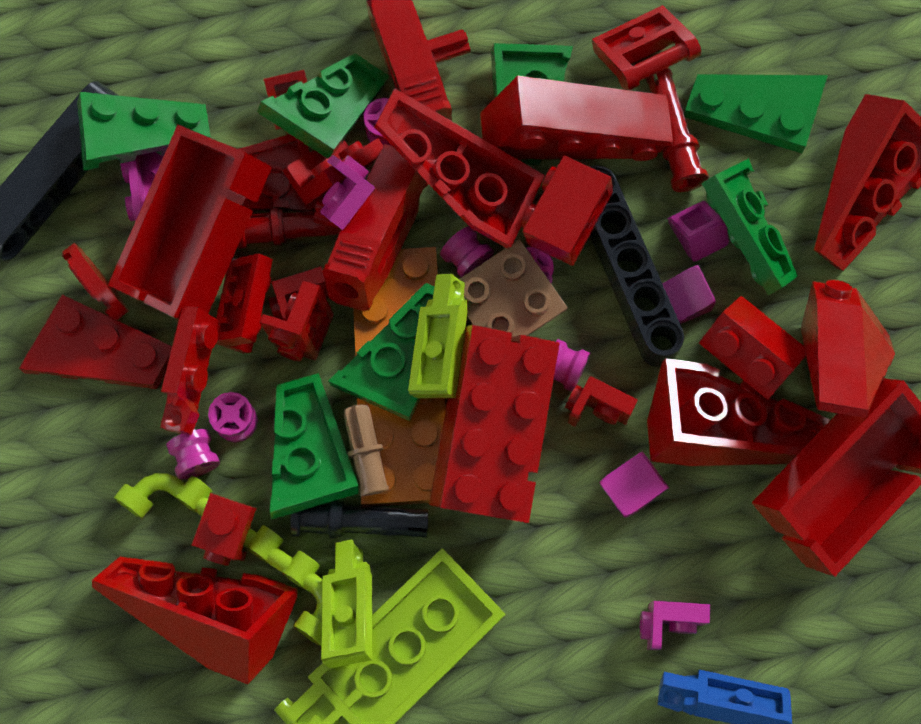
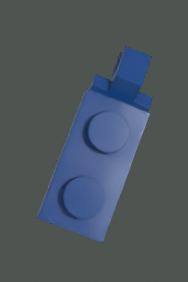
[657,670,792,724]

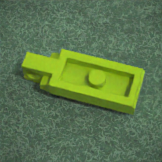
[408,274,468,398]
[321,539,373,669]

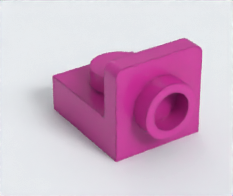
[320,155,375,230]
[640,601,710,651]

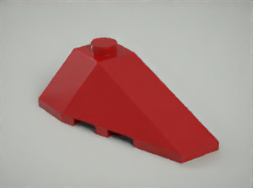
[374,88,545,249]
[814,94,921,271]
[647,358,830,466]

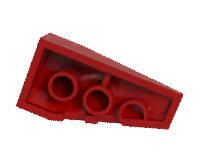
[801,280,895,418]
[92,556,298,684]

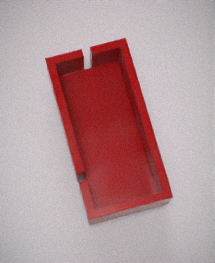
[108,124,272,319]
[429,325,560,523]
[752,378,921,577]

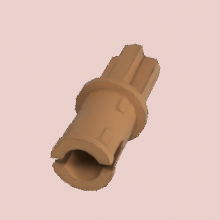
[343,404,389,496]

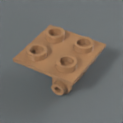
[459,239,568,337]

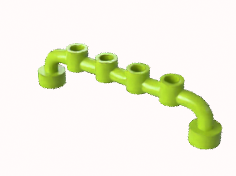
[113,473,323,647]

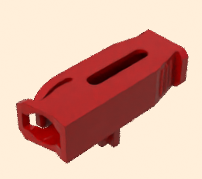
[365,0,471,121]
[313,144,428,311]

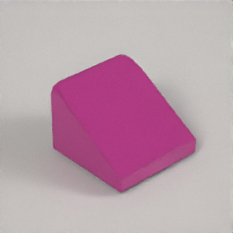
[667,200,729,262]
[662,265,716,324]
[599,451,669,518]

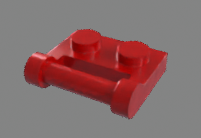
[592,5,701,90]

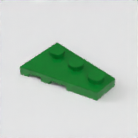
[491,43,573,165]
[257,53,389,159]
[684,74,828,154]
[77,92,211,170]
[701,158,798,295]
[328,283,435,421]
[270,373,359,520]

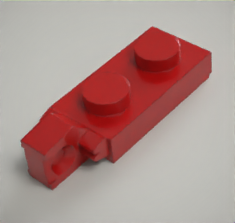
[160,306,219,435]

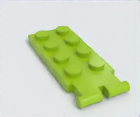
[274,548,506,724]

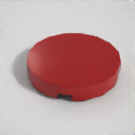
[61,243,129,320]

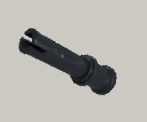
[291,499,429,539]

